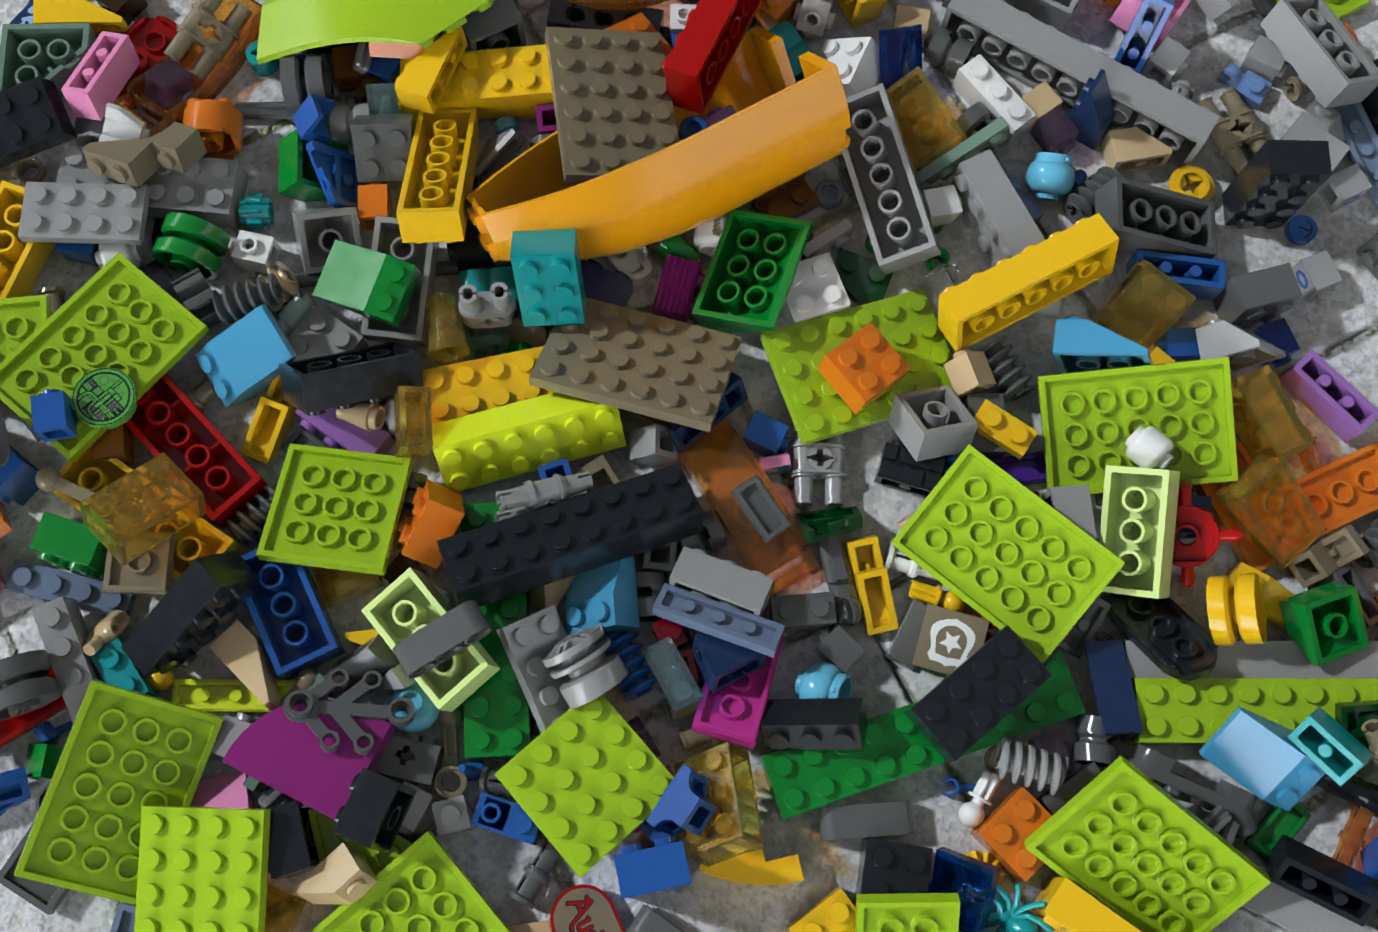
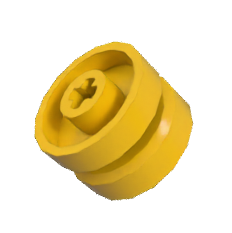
[1206,573,1267,647]

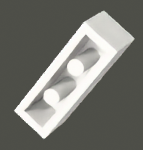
[952,54,1036,147]

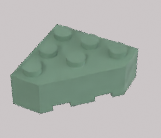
[0,23,98,99]

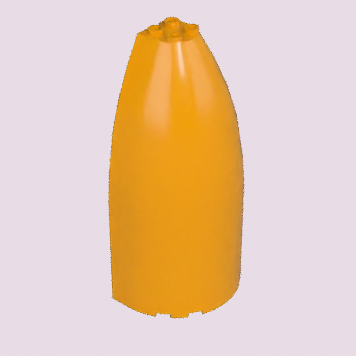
[466,26,851,262]

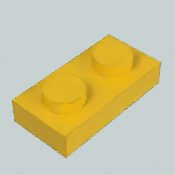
[974,399,1038,459]

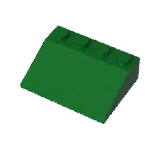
[692,210,813,334]

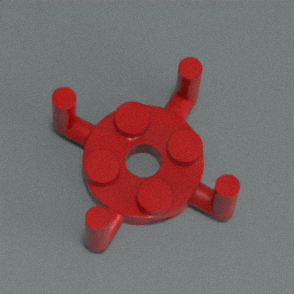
[1172,478,1244,588]

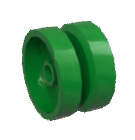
[152,212,231,280]

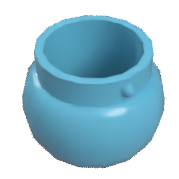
[1025,152,1076,201]
[795,662,853,699]
[386,683,440,733]

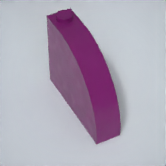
[222,699,397,820]

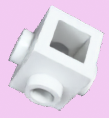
[793,0,836,39]

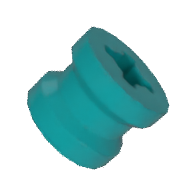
[245,40,280,77]

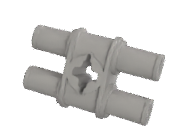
[458,282,518,336]
[790,426,847,508]
[495,470,593,522]

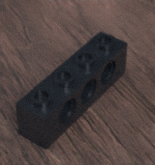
[546,0,664,33]

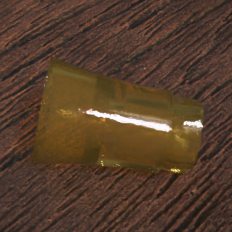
[426,292,470,363]

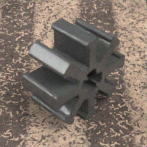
[171,268,225,335]

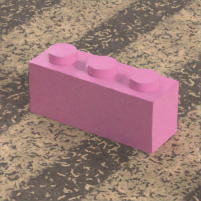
[61,31,141,121]

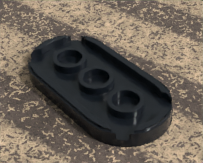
[1108,593,1218,680]

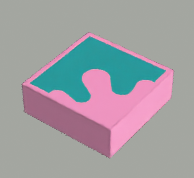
[757,453,791,477]

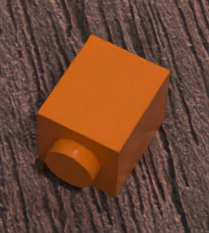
[358,182,392,230]

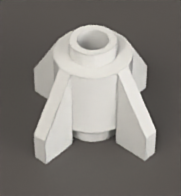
[98,102,151,142]

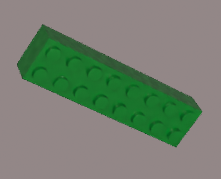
[461,502,533,760]

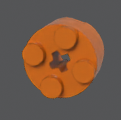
[182,98,244,160]

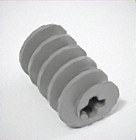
[993,737,1068,796]

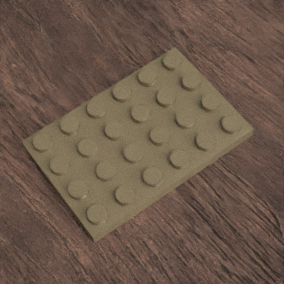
[545,27,679,183]
[529,297,743,432]

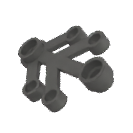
[283,668,415,756]

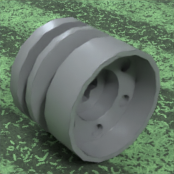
[541,624,629,709]

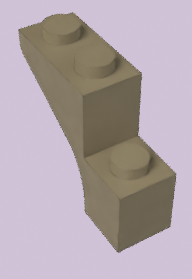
[82,122,207,188]

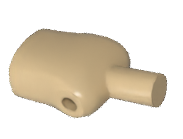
[83,610,131,656]

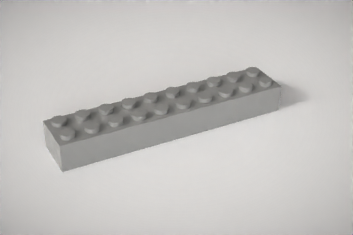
[941,0,1220,167]

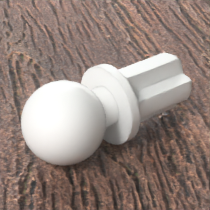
[959,770,1001,828]

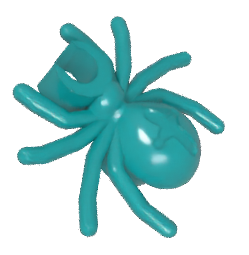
[974,883,1054,932]

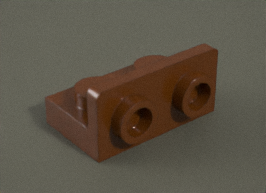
[752,172,820,219]

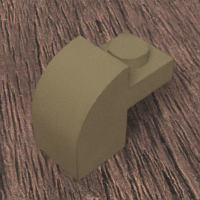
[1286,524,1370,588]

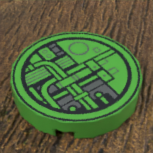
[71,367,139,429]

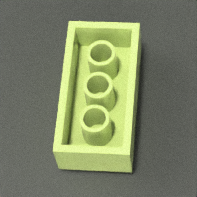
[1099,465,1180,599]
[361,567,501,712]

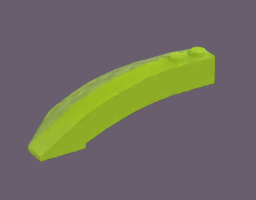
[256,0,494,64]

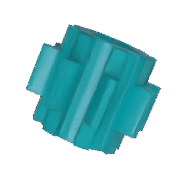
[238,193,275,230]

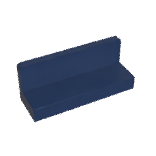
[1084,639,1143,741]

